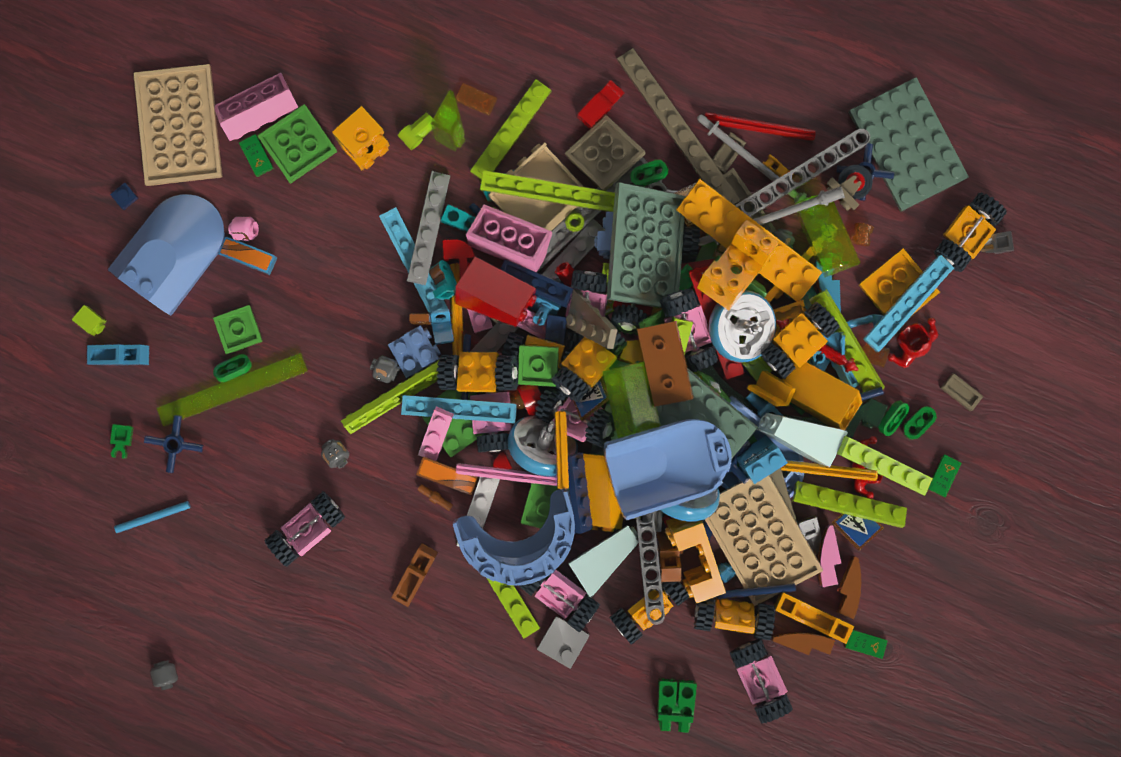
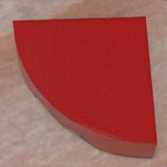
[493,451,512,470]

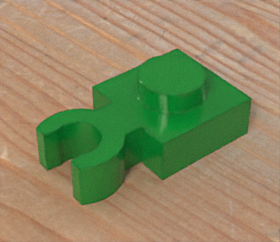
[110,424,134,459]

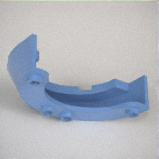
[453,488,575,586]

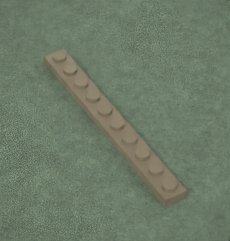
[617,48,740,205]

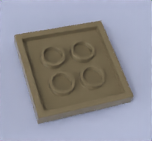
[565,115,646,191]

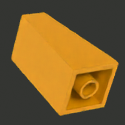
[782,362,863,430]
[583,454,623,532]

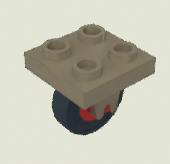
[826,165,873,211]

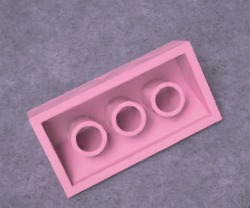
[215,73,298,141]
[466,205,552,273]

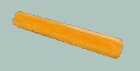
[554,411,569,489]

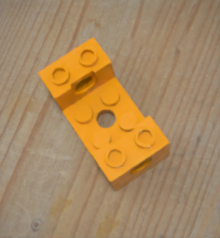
[332,106,390,171]
[697,220,779,311]
[665,518,726,603]

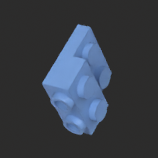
[594,212,613,259]
[388,325,441,378]

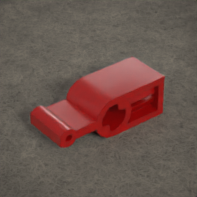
[577,80,625,129]

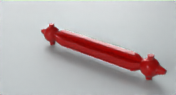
[776,318,859,373]

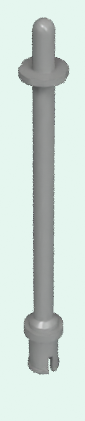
[697,115,819,216]
[699,186,845,246]

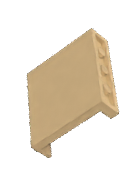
[489,143,583,231]

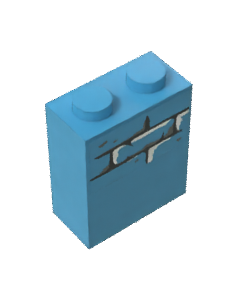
[737,436,787,484]

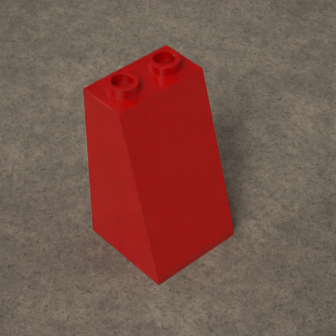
[455,257,537,327]

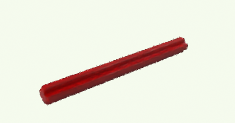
[705,112,816,141]

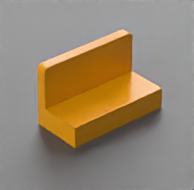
[747,371,796,406]

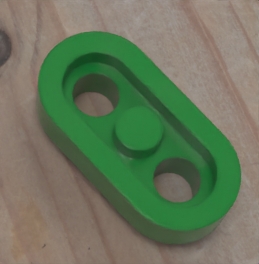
[630,160,668,187]
[213,354,252,382]
[878,400,909,436]
[903,407,937,440]

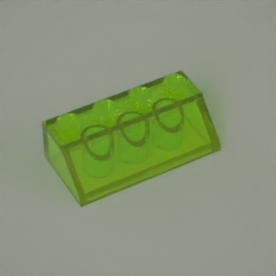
[430,90,466,151]
[795,195,861,278]
[603,361,661,439]

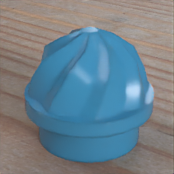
[717,563,736,583]

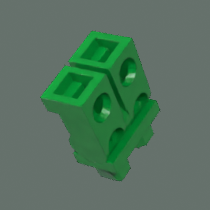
[657,678,697,733]

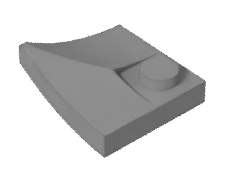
[537,616,590,669]

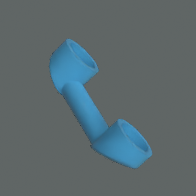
[847,314,883,331]

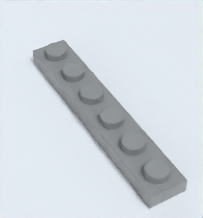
[407,171,450,285]

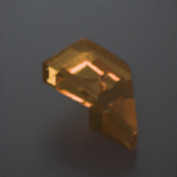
[862,344,890,368]

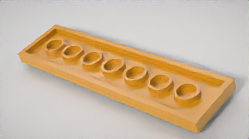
[676,179,822,302]

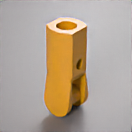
[762,154,796,180]

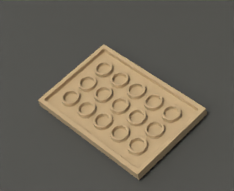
[134,64,222,186]
[705,475,823,606]

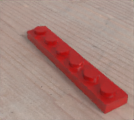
[688,265,745,380]

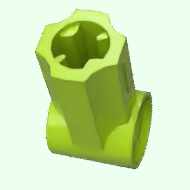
[398,112,437,150]

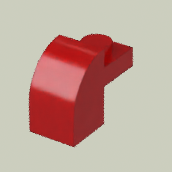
[443,240,475,278]
[517,384,541,416]

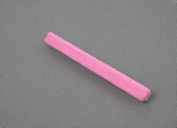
[456,463,557,486]

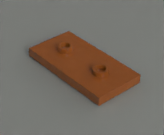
[637,321,694,407]

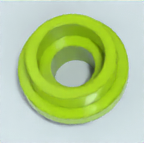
[565,213,584,232]

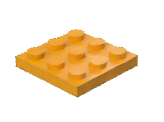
[859,248,940,315]

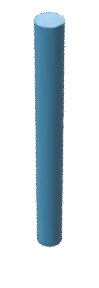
[114,501,191,533]

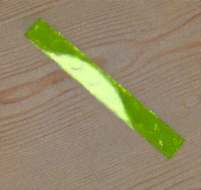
[157,353,308,426]

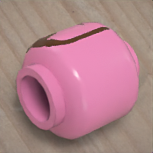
[228,217,259,241]

